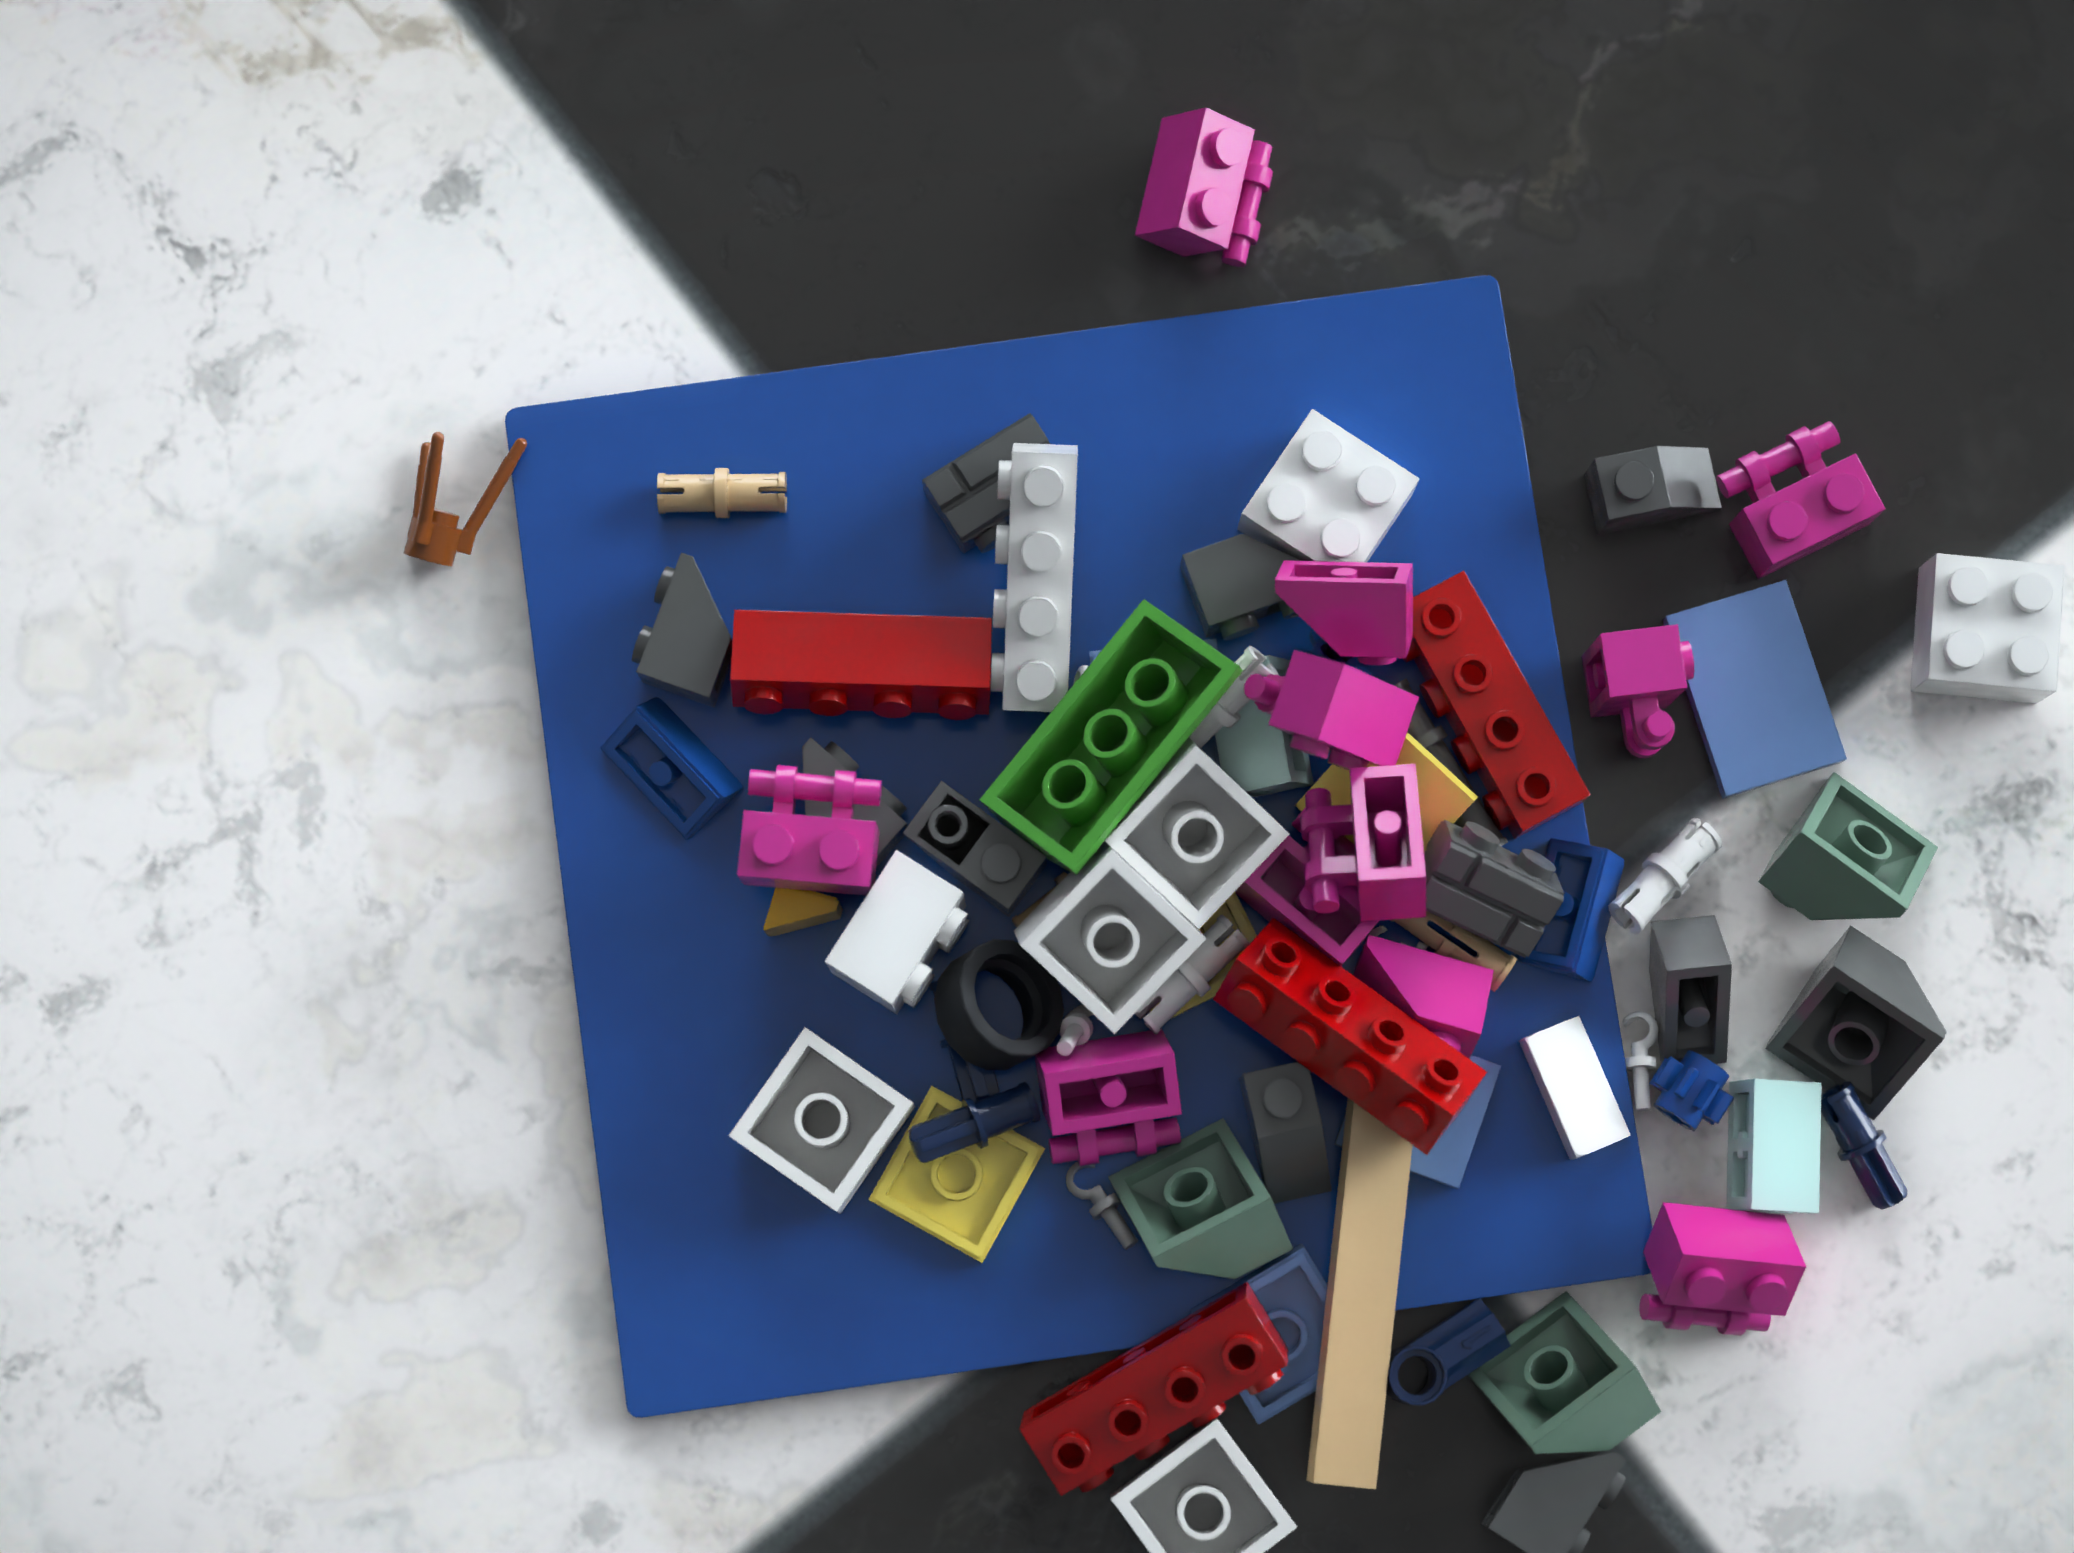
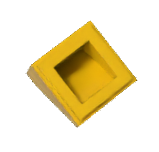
[763,888,843,937]

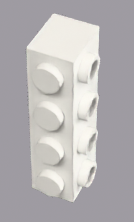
[991,443,1078,712]

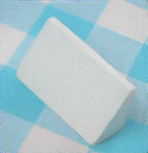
[1519,1016,1631,1160]

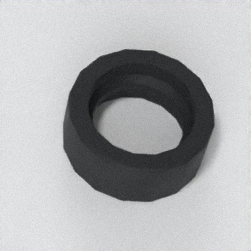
[934,939,1064,1070]

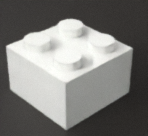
[1238,409,1420,562]
[1911,553,2065,704]
[1105,738,1289,929]
[1014,841,1206,1034]
[825,850,969,1014]
[729,1027,915,1214]
[1109,1418,1297,1553]

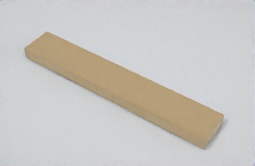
[1306,1098,1413,1489]

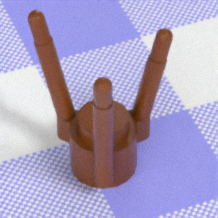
[404,432,527,567]

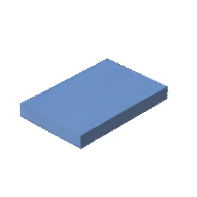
[1662,580,1847,799]

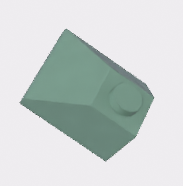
[1758,772,1938,920]
[1108,1118,1293,1279]
[1468,1291,1661,1454]

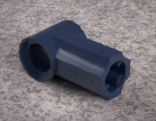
[1386,1298,1511,1405]

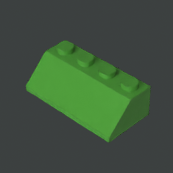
[979,599,1243,875]

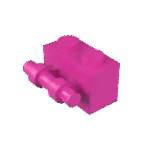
[1135,107,1273,267]
[1716,421,1886,579]
[1582,624,1694,758]
[1244,650,1419,771]
[1300,764,1426,922]
[737,765,882,896]
[1235,807,1380,967]
[1035,1029,1182,1166]
[1639,1202,1806,1336]

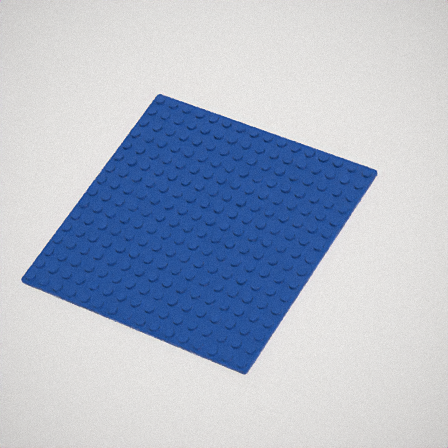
[505,275,1652,1418]

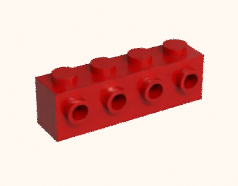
[1402,570,1591,839]
[730,610,992,720]
[1213,918,1487,1155]
[1019,1282,1288,1496]

